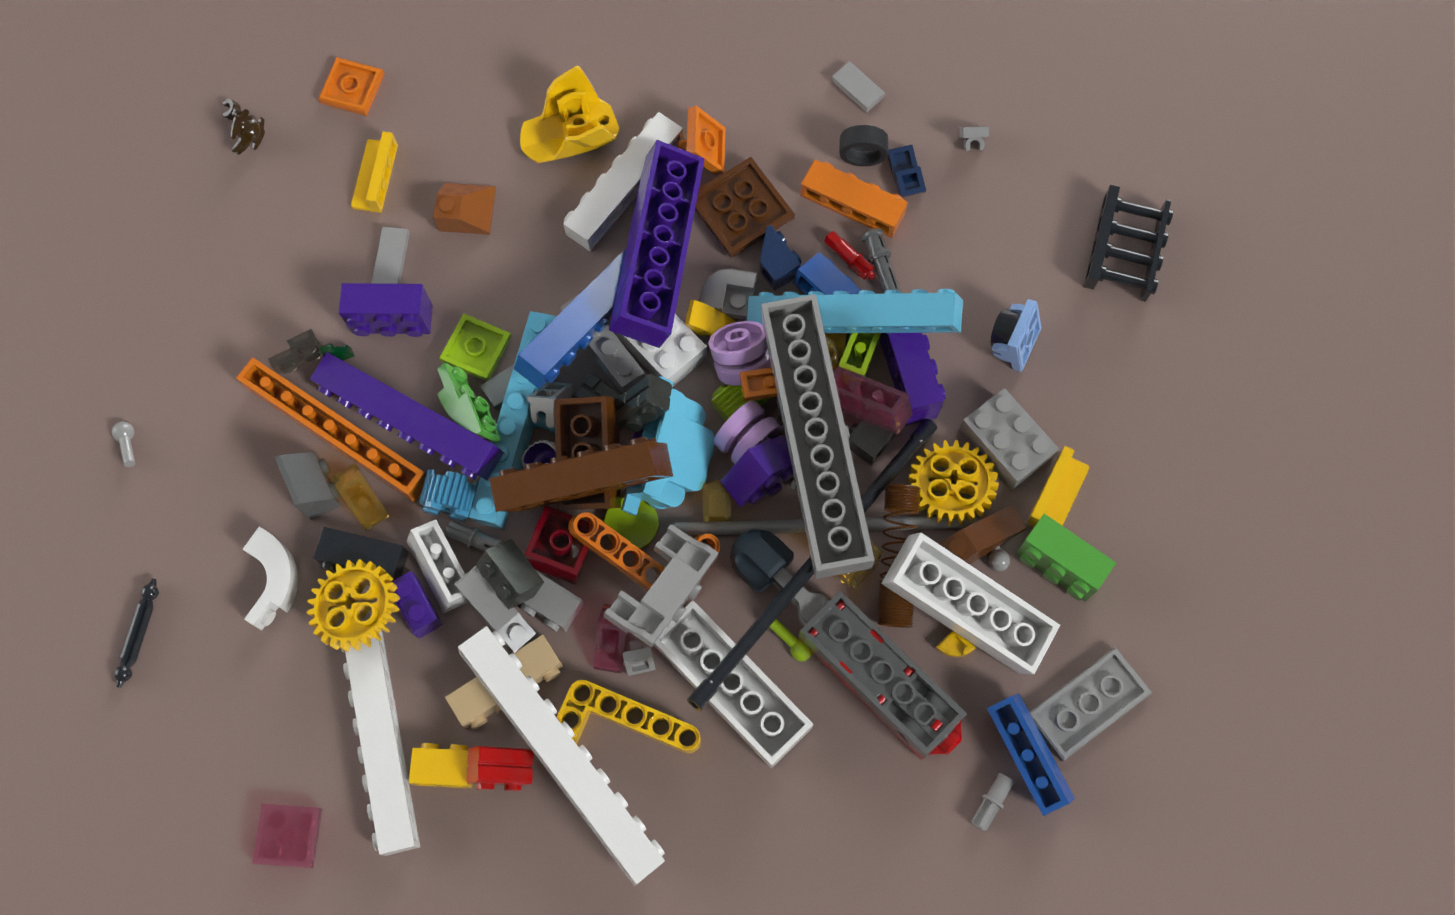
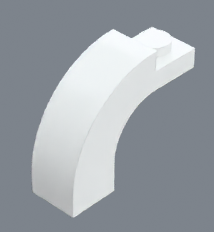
[243,526,298,630]

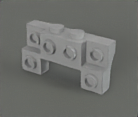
[604,524,719,648]

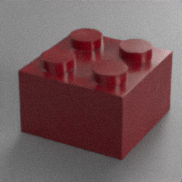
[524,505,590,584]

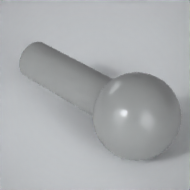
[112,422,135,467]
[988,546,1010,571]

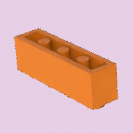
[800,159,908,238]

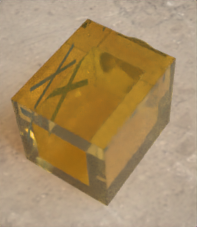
[703,480,731,522]

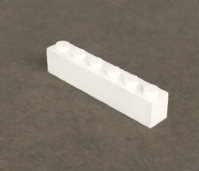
[563,112,684,251]

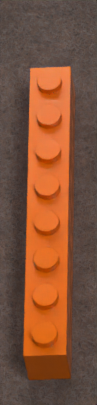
[236,357,426,503]

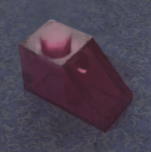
[593,604,629,673]

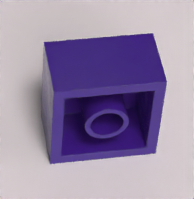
[720,435,794,507]

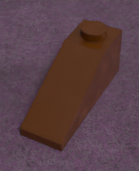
[939,505,1027,565]

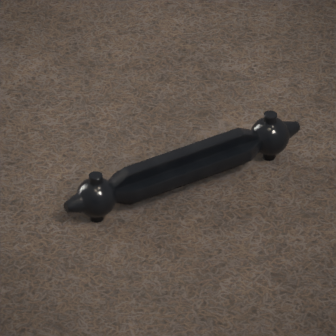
[114,578,159,688]

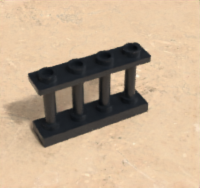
[1083,185,1173,302]

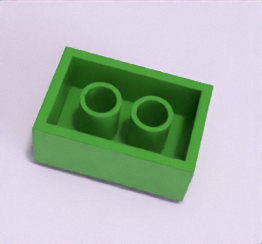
[1016,514,1116,602]

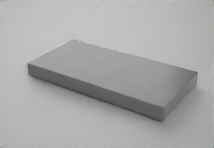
[1030,647,1152,761]

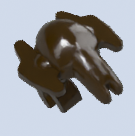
[223,99,265,155]

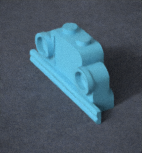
[621,376,715,515]

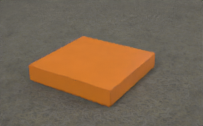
[318,57,385,116]

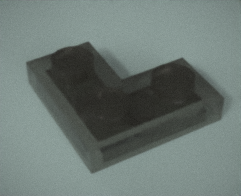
[268,329,324,374]

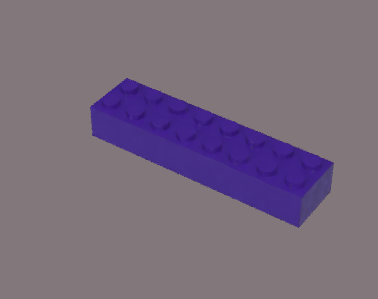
[609,140,705,348]

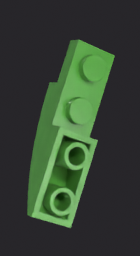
[437,362,501,443]

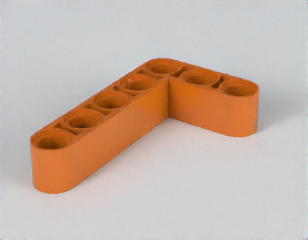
[569,512,720,591]

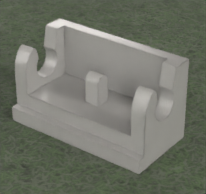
[527,382,573,428]

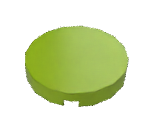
[604,498,659,550]

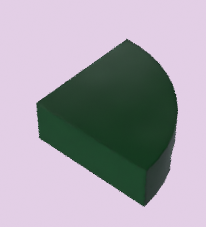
[320,344,355,361]

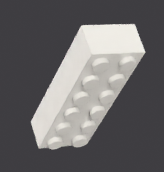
[881,533,1060,674]
[654,600,814,769]

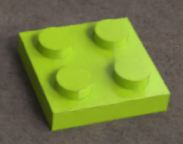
[439,313,512,381]

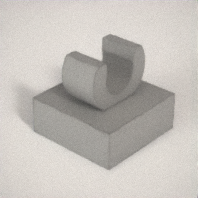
[959,126,989,151]
[623,639,656,676]

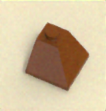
[433,183,496,235]

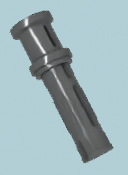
[861,228,900,294]

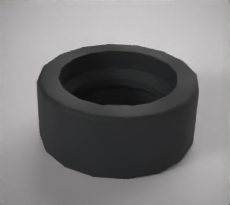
[839,125,888,166]

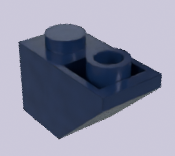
[760,225,802,291]

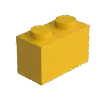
[409,743,472,788]

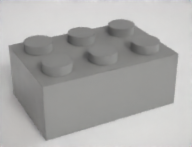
[959,388,1059,491]

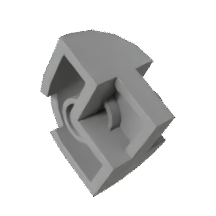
[700,269,757,320]

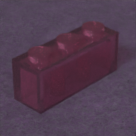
[833,366,912,434]

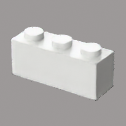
[406,519,468,613]

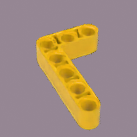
[556,680,701,754]

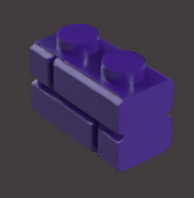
[392,571,443,639]

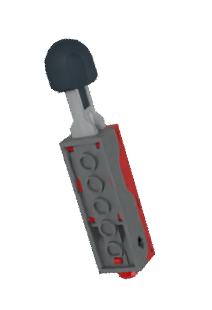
[730,529,967,760]

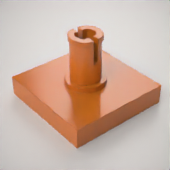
[677,105,726,175]

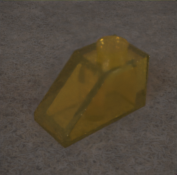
[332,463,389,530]

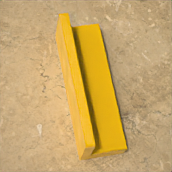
[351,131,398,213]
[1026,446,1090,527]

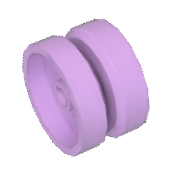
[708,321,772,386]
[714,400,783,464]

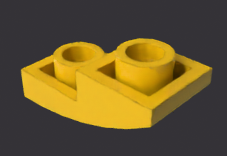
[685,300,736,337]

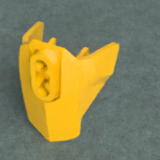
[520,66,620,163]

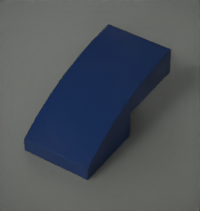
[887,145,926,197]

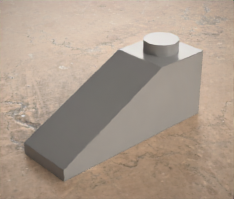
[454,566,536,653]

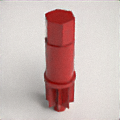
[824,231,875,280]

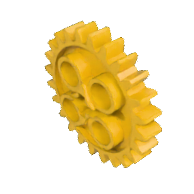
[908,440,999,526]
[307,559,400,652]

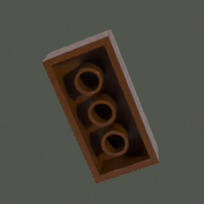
[554,396,621,510]

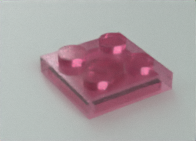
[252,804,322,868]

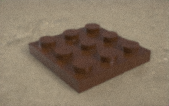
[695,157,795,258]

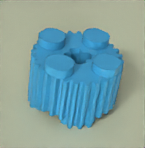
[419,469,479,522]

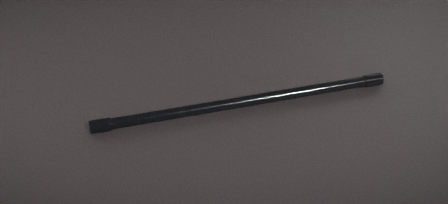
[687,418,937,711]

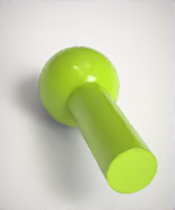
[769,619,812,661]

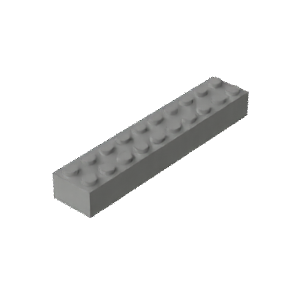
[761,294,875,579]

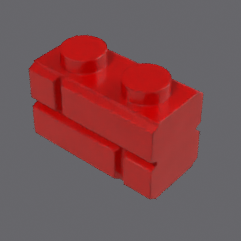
[466,746,533,791]

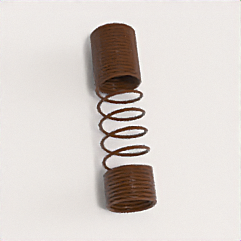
[877,484,921,628]

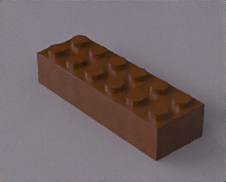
[489,437,673,512]

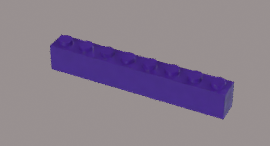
[310,352,504,481]

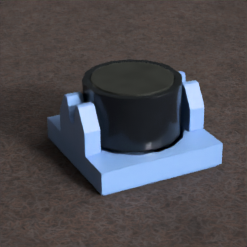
[990,299,1042,372]

